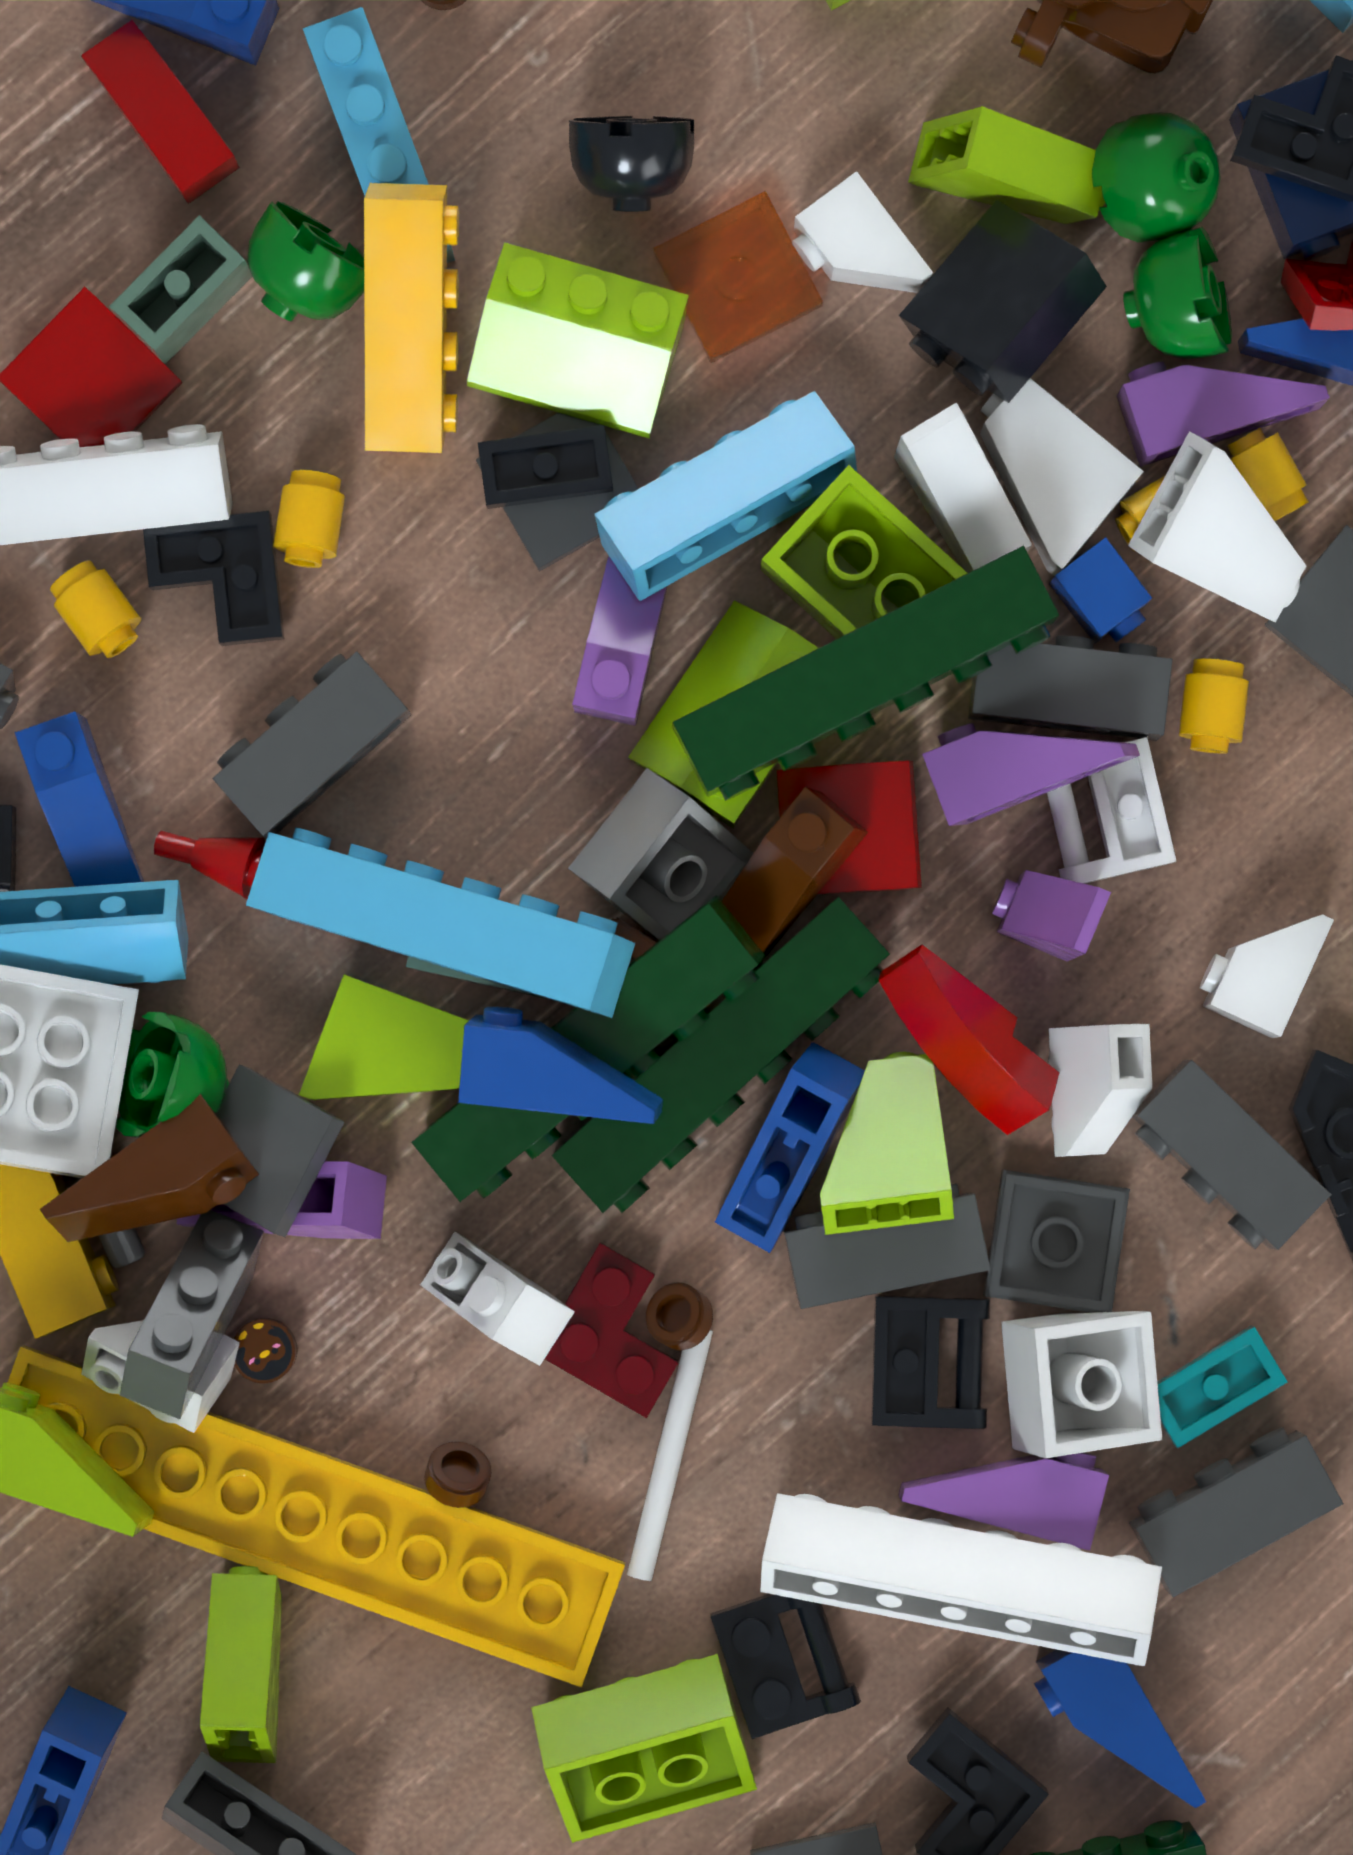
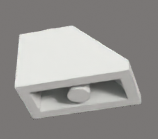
[792,171,933,293]
[1200,914,1334,1038]

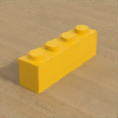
[364,183,459,453]
[0,1164,119,1339]

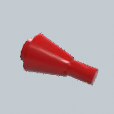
[154,831,266,899]

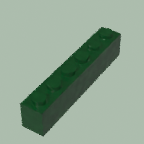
[672,545,1059,801]
[411,895,765,1202]
[551,897,890,1213]

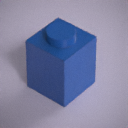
[1049,537,1152,644]

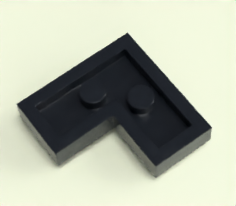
[1230,55,1353,202]
[143,511,285,646]
[907,1707,1049,1855]

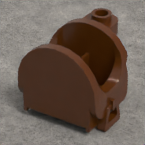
[1011,0,1213,74]

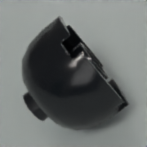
[569,116,694,212]

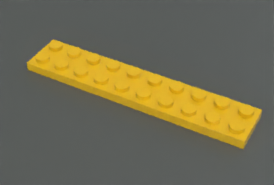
[7,1345,626,1688]

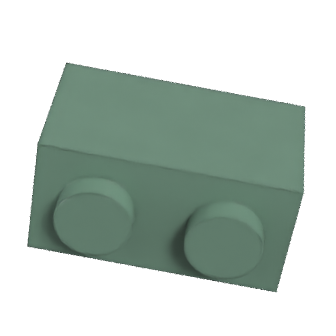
[109,215,252,365]

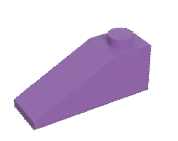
[1117,361,1330,467]
[572,556,668,726]
[922,723,1140,826]
[992,870,1111,961]
[177,1161,387,1239]
[898,1452,1109,1551]

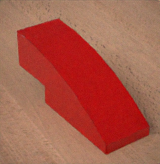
[81,20,240,204]
[878,944,1060,1135]

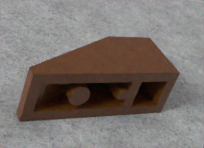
[722,787,868,971]
[40,1094,259,1242]

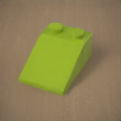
[0,1383,155,1537]

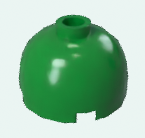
[1092,112,1221,243]
[247,201,364,322]
[1123,227,1232,359]
[115,1012,229,1139]

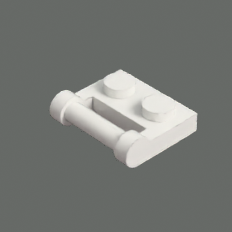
[1047,737,1176,884]

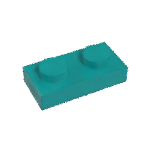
[1157,1325,1288,1448]

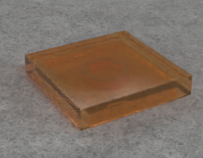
[653,191,823,363]

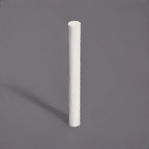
[627,1330,713,1581]

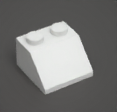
[1001,1311,1162,1458]

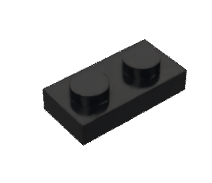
[478,425,613,509]

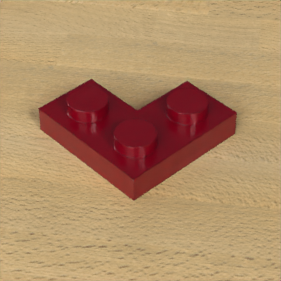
[545,1242,679,1418]

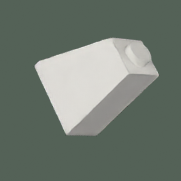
[980,378,1144,576]
[894,403,1032,573]
[1128,431,1306,623]

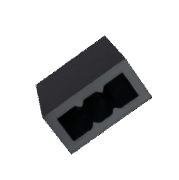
[899,200,1107,403]

